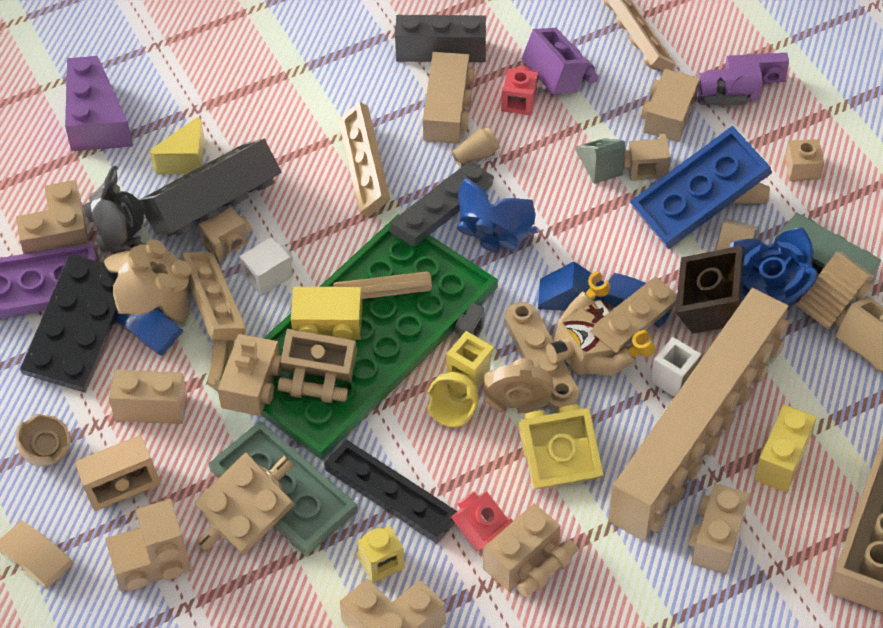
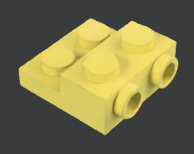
[518,404,604,490]

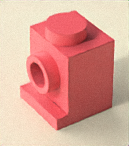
[501,66,538,115]
[451,491,513,552]

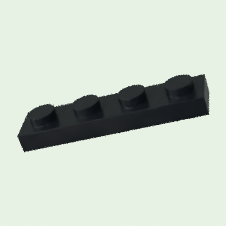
[324,439,457,544]

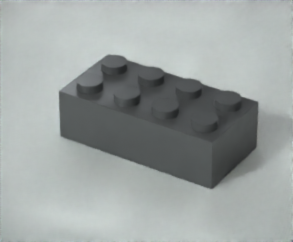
[137,138,282,237]

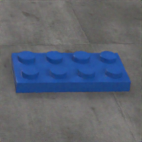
[630,126,772,250]

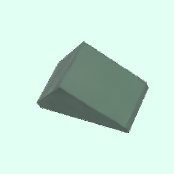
[575,138,626,184]

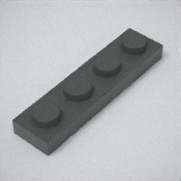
[389,161,494,247]

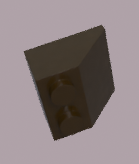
[676,245,745,334]

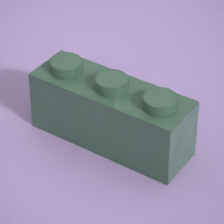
[775,212,881,303]

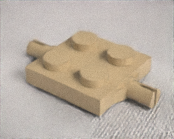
[194,452,296,555]

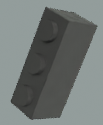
[395,15,486,62]

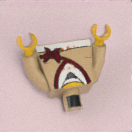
[546,271,655,377]

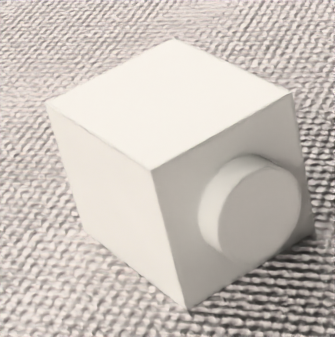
[239,237,293,296]
[650,337,702,397]

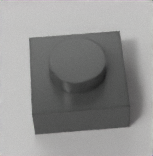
[455,303,484,338]

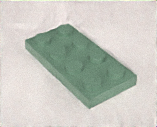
[208,421,358,556]

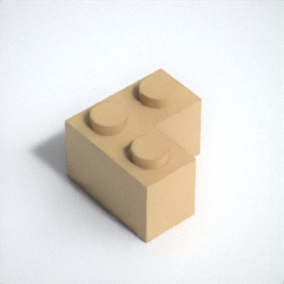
[16,180,89,254]
[105,499,191,592]
[339,578,446,628]

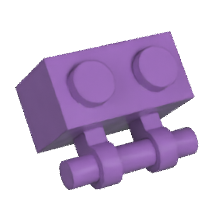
[521,27,599,95]

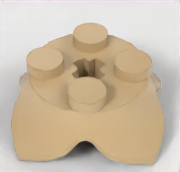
[104,240,192,323]

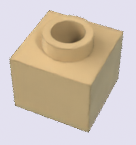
[785,139,824,181]

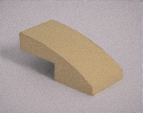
[0,520,74,589]

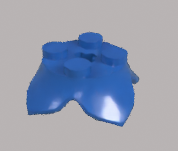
[456,178,539,252]
[730,227,818,310]

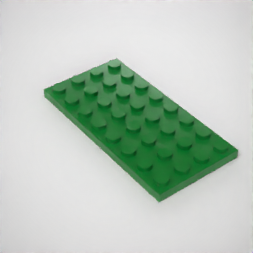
[220,214,498,460]

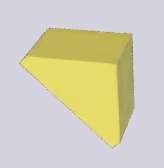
[149,117,205,174]

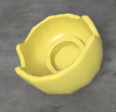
[427,372,479,428]

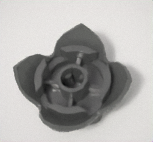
[83,165,144,254]

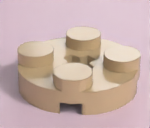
[484,358,553,414]

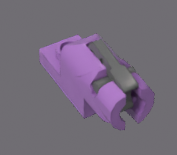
[697,52,789,105]

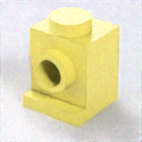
[446,331,494,390]
[356,525,405,584]

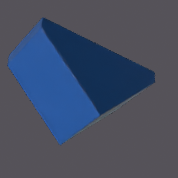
[538,261,605,311]

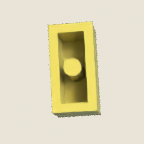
[291,287,362,340]
[754,404,817,493]

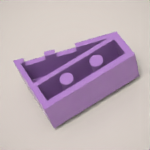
[65,56,133,151]

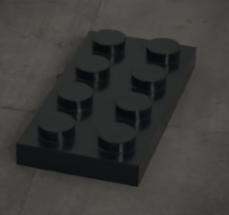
[20,253,118,393]

